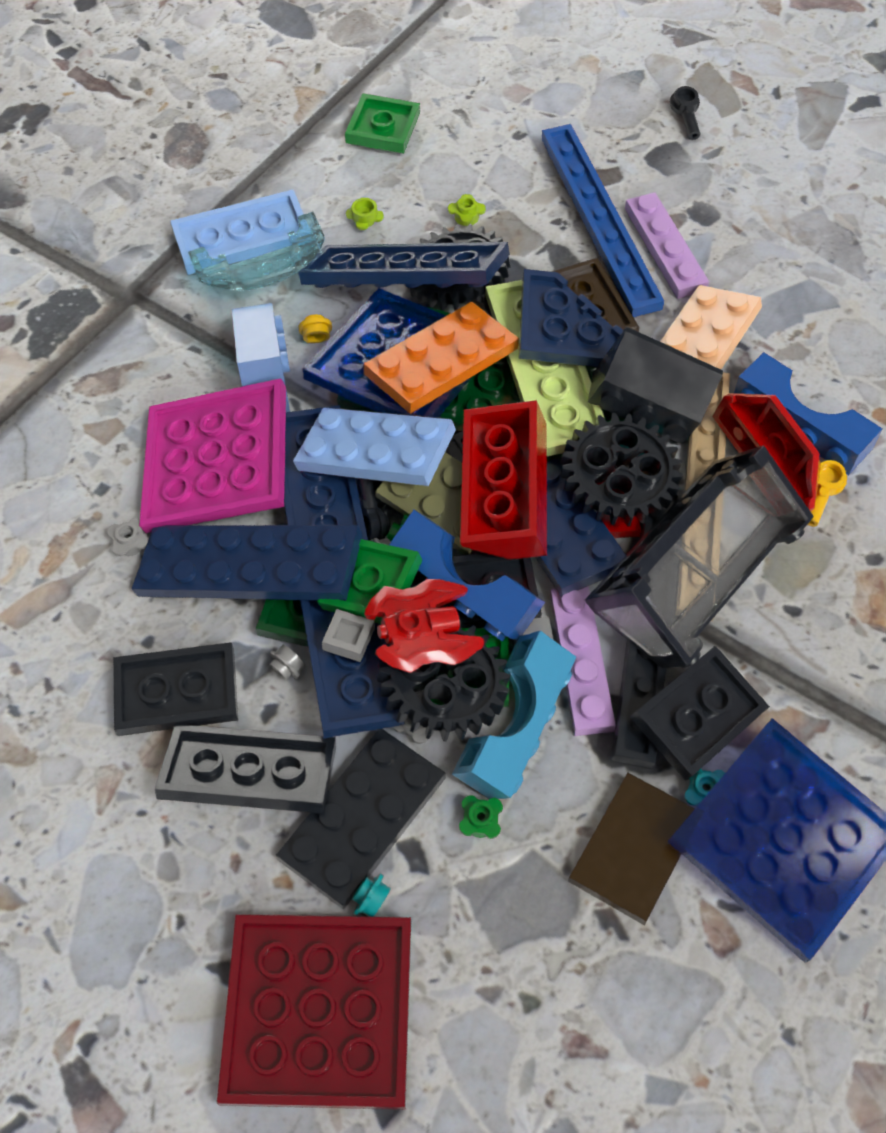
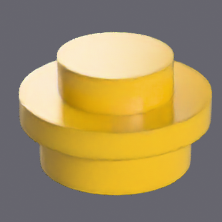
[298,314,332,343]

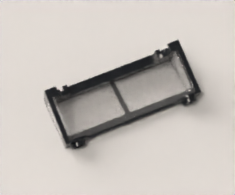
[584,445,814,669]

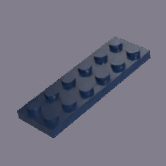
[298,242,510,288]
[132,525,363,601]

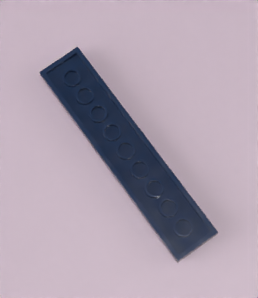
[284,405,405,738]

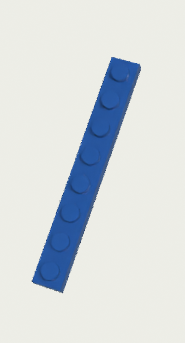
[541,124,664,317]

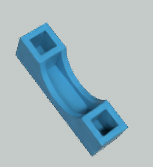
[452,631,576,799]

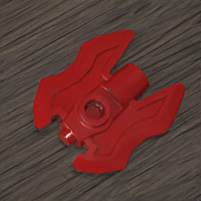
[364,579,484,673]

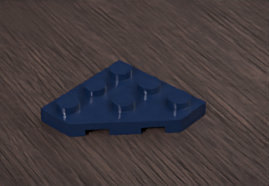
[519,269,623,367]

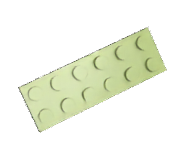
[485,280,605,456]

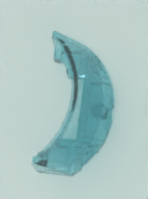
[188,211,325,290]

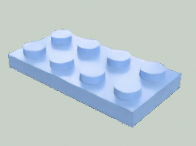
[170,189,312,275]
[293,408,456,486]

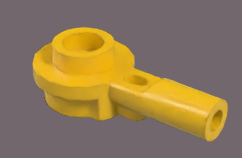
[807,460,847,527]

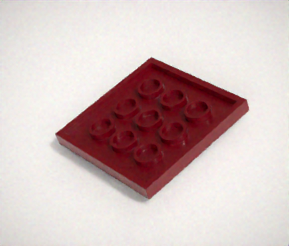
[217,914,412,1110]

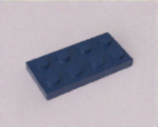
[535,459,626,598]

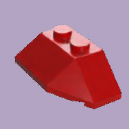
[712,393,821,512]

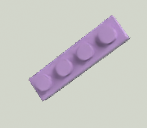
[625,192,709,299]
[550,586,616,736]

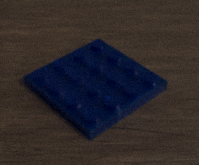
[302,288,472,418]
[667,718,886,963]

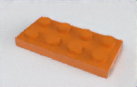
[364,302,519,414]

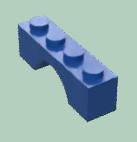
[734,352,883,476]
[389,510,545,641]

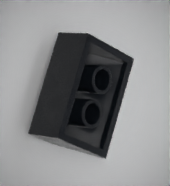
[588,326,723,444]

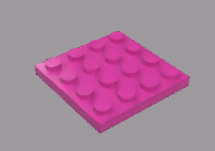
[139,378,286,533]

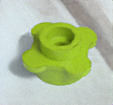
[448,194,486,226]
[346,198,384,230]

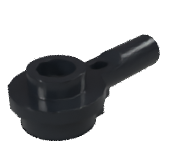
[669,86,701,140]
[359,478,390,541]

